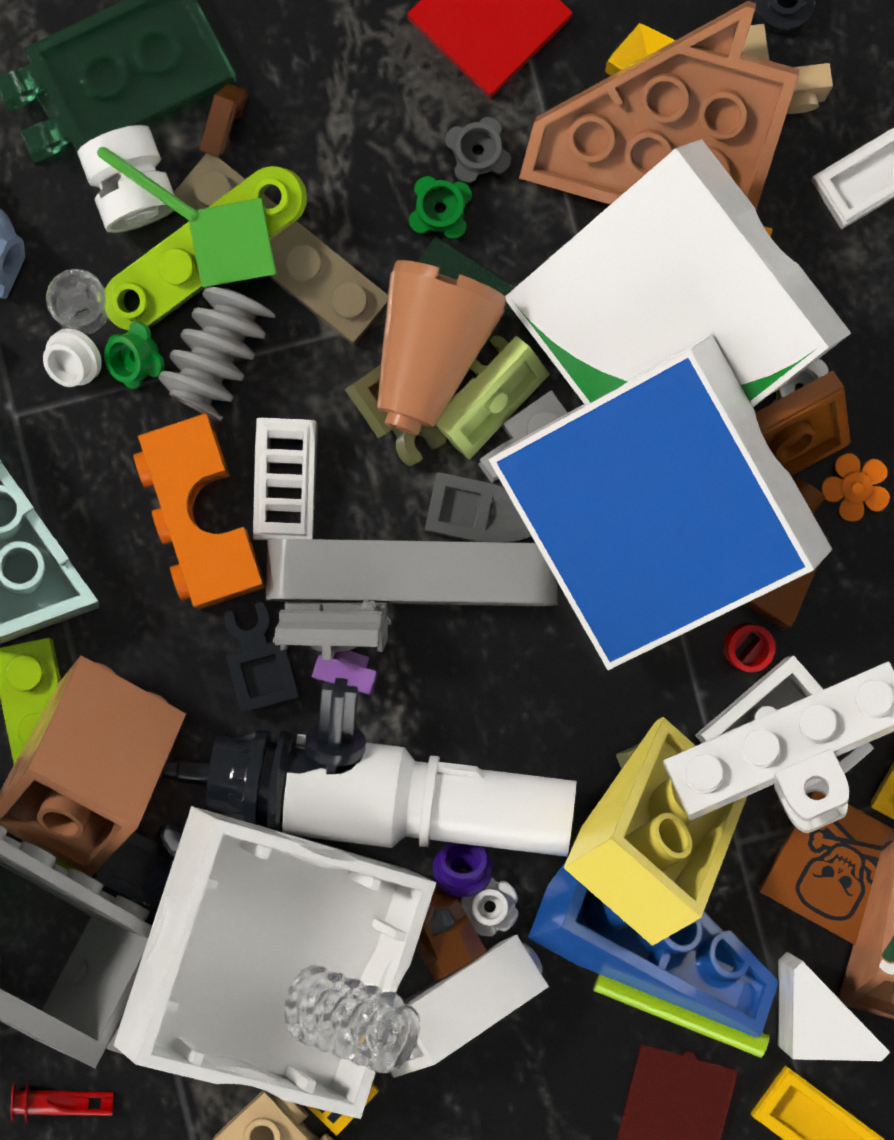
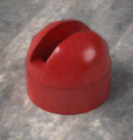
[724,623,775,672]

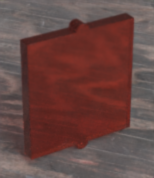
[616,1044,738,1140]

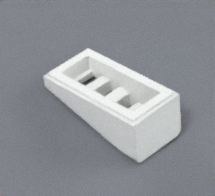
[253,418,318,541]

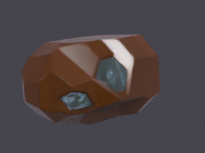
[416,884,487,982]

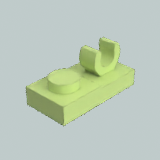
[436,336,550,460]

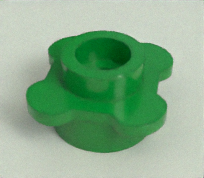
[409,176,472,240]
[104,321,165,389]

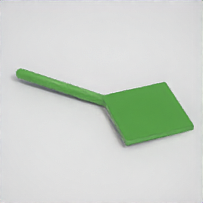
[97,147,277,287]

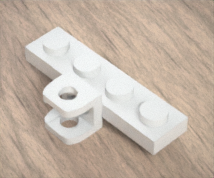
[663,661,894,833]

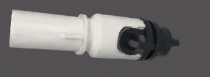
[161,678,577,857]

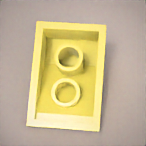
[563,717,747,946]

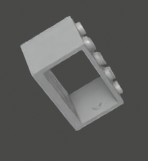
[0,825,152,1068]

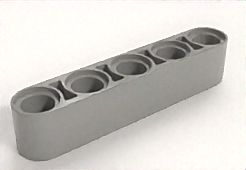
[266,539,558,606]

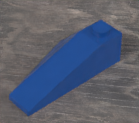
[528,860,779,1037]

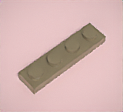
[174,153,388,346]

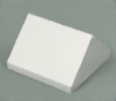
[777,952,890,1061]

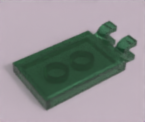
[0,0,236,164]

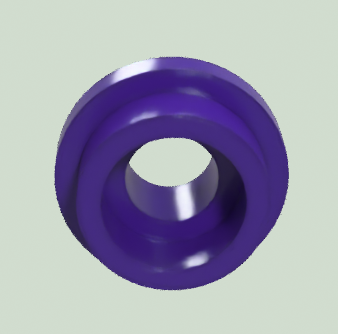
[433,842,493,897]

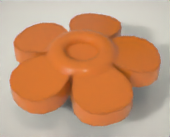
[822,453,890,522]

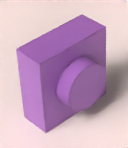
[312,651,378,696]

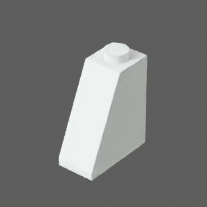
[381,935,549,1078]

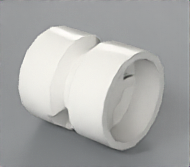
[77,125,175,233]

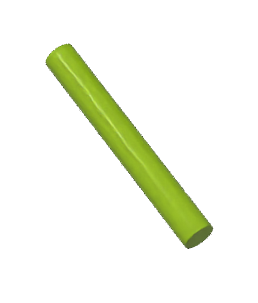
[593,974,770,1058]

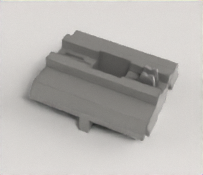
[273,600,394,660]

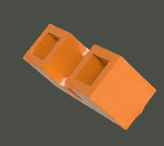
[133,413,266,610]

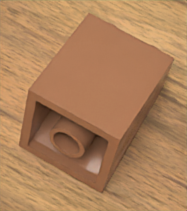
[0,656,186,877]

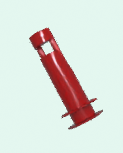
[11,1082,114,1123]

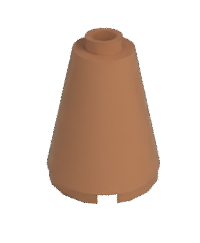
[377,260,506,435]

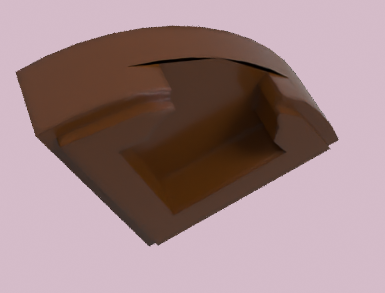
[199,84,248,157]

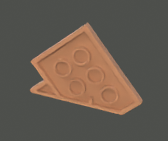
[519,1,799,210]

